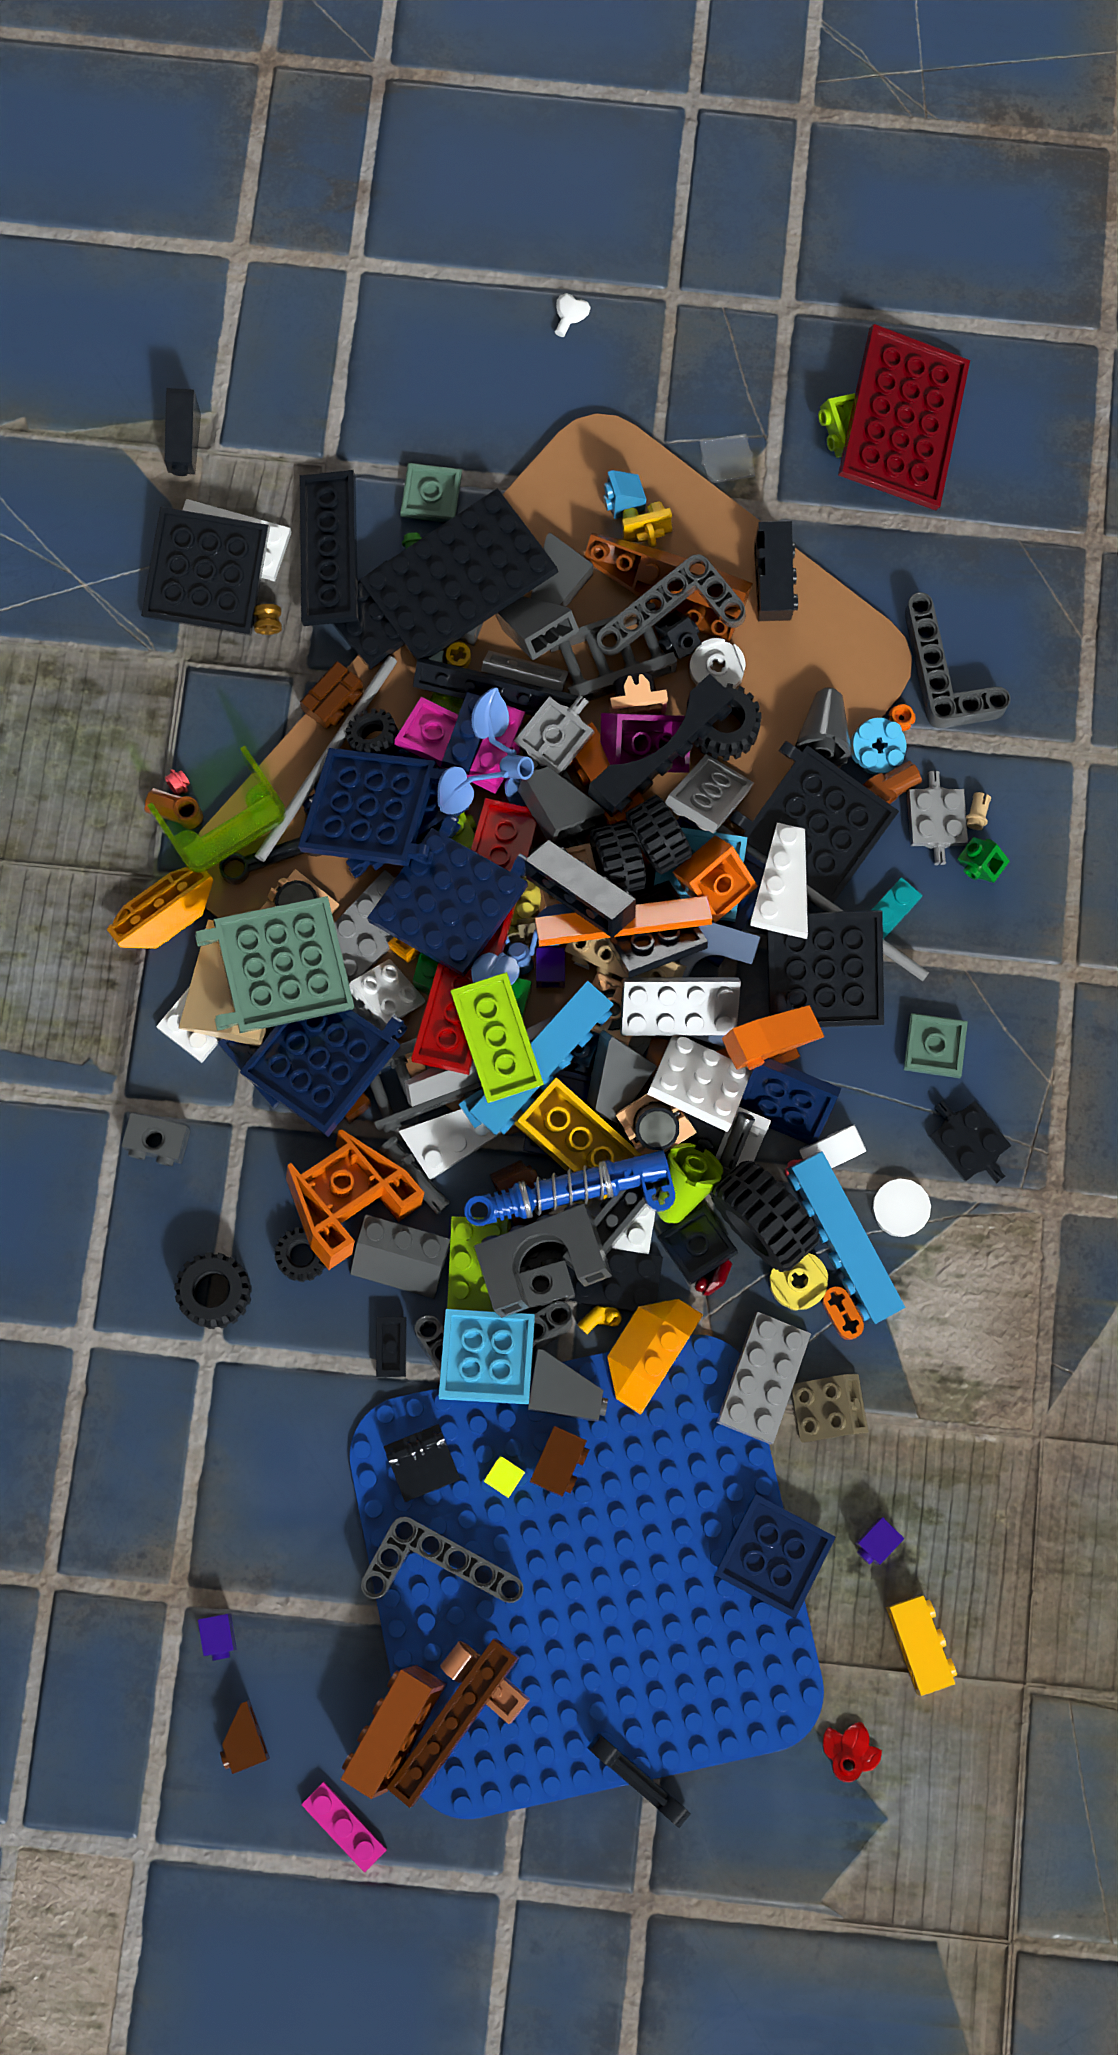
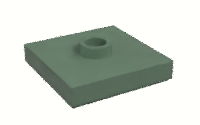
[400,463,462,522]
[903,1013,968,1078]

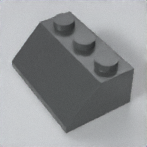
[350,1215,450,1299]

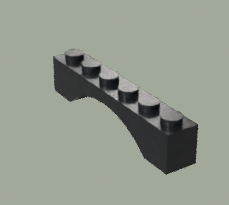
[588,674,734,817]

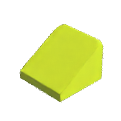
[484,1456,525,1498]

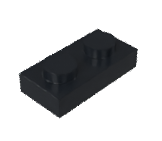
[376,1317,407,1377]

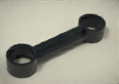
[219,831,321,885]
[587,1733,691,1828]

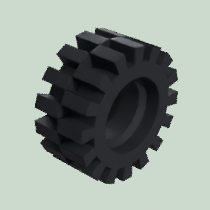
[345,708,399,755]
[275,1227,326,1282]

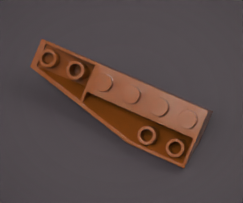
[584,533,753,643]

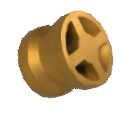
[254,604,282,635]

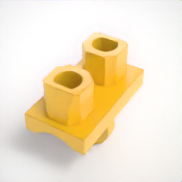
[622,501,672,547]

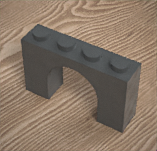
[474,1204,612,1318]

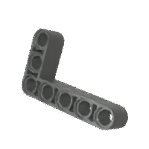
[597,554,746,656]
[905,592,1011,728]
[415,1301,573,1376]
[361,1517,524,1603]

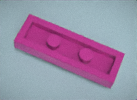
[469,705,525,785]
[301,1782,387,1873]

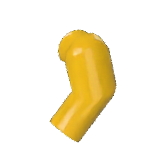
[577,1306,622,1334]

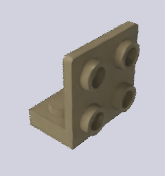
[792,1374,869,1443]

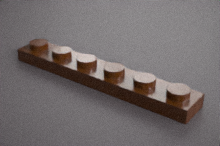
[386,1638,520,1808]

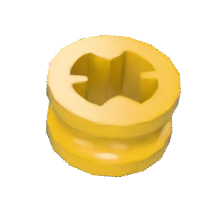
[446,642,471,668]

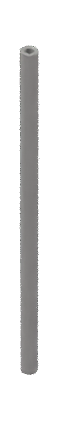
[255,656,397,862]
[716,825,929,981]

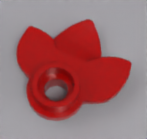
[823,1722,882,1782]

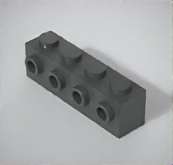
[562,1182,661,1271]

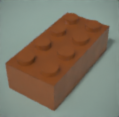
[341,1665,447,1799]

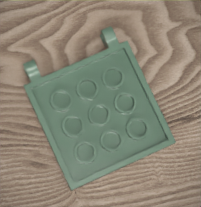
[195,896,354,1033]

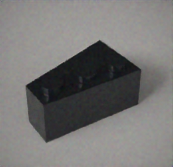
[754,521,798,621]

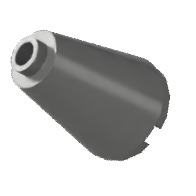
[795,687,851,767]

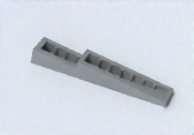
[404,1013,558,1107]

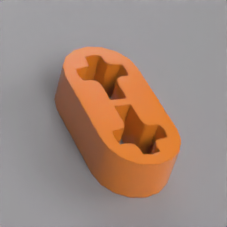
[822,1286,864,1340]

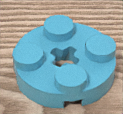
[850,718,906,775]

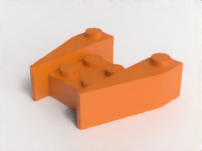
[716,1005,824,1076]
[286,1129,425,1270]

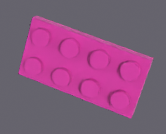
[394,697,521,794]

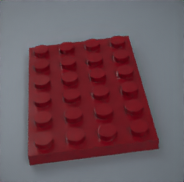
[838,324,970,511]

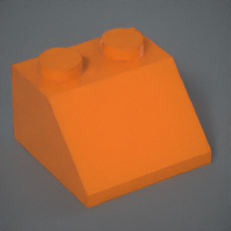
[673,835,758,923]

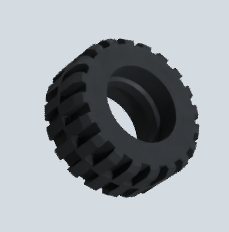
[711,1160,820,1272]

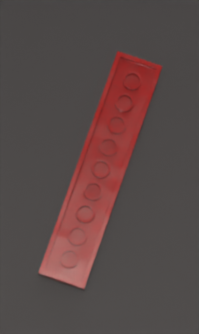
[411,798,538,1075]

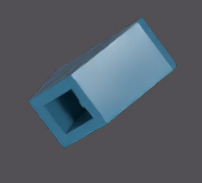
[603,470,647,519]

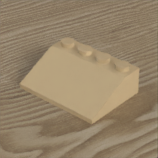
[179,920,268,1047]

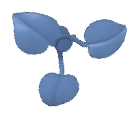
[438,688,534,814]
[471,904,575,985]

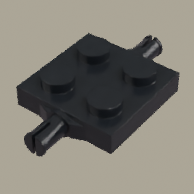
[929,1100,1011,1184]

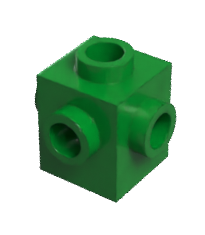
[957,837,1010,883]

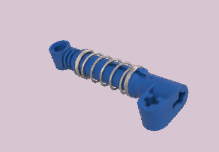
[464,1150,675,1226]

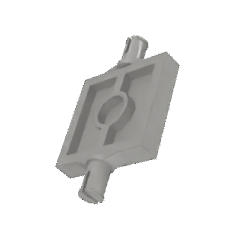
[514,695,594,776]
[907,771,968,865]

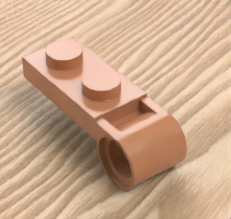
[440,1641,530,1724]

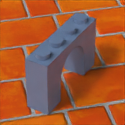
[676,922,760,1047]

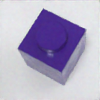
[536,945,565,988]
[855,1517,905,1565]
[198,1613,237,1661]

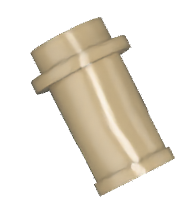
[965,792,991,830]

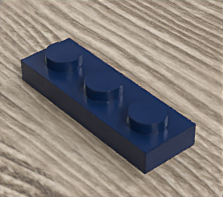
[441,692,481,775]

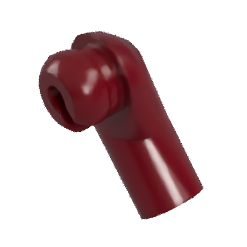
[694,1260,733,1296]

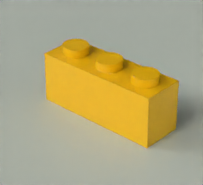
[886,1595,957,1696]

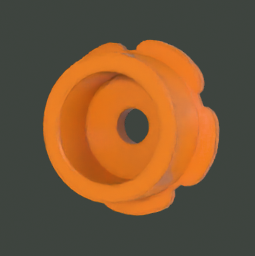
[888,704,916,731]

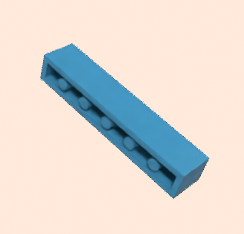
[469,981,614,1135]
[787,1151,906,1324]

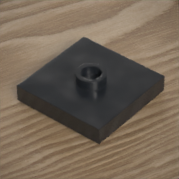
[657,1205,738,1285]

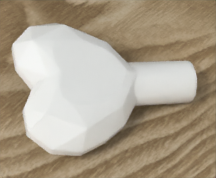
[555,293,590,337]

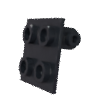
[383,1424,461,1502]

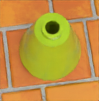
[657,1143,723,1223]

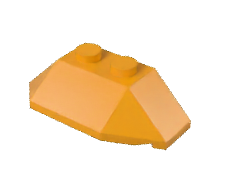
[106,863,213,949]
[607,1299,703,1415]

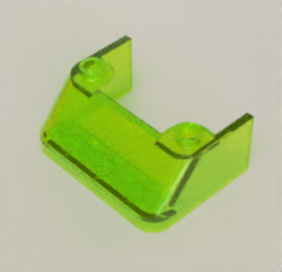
[147,745,286,873]

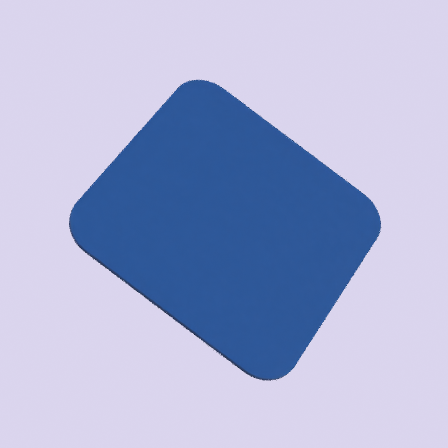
[350,1334,824,1819]

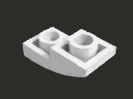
[799,1124,866,1168]

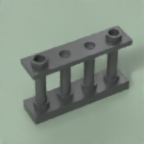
[550,602,677,701]
[370,1038,482,1132]

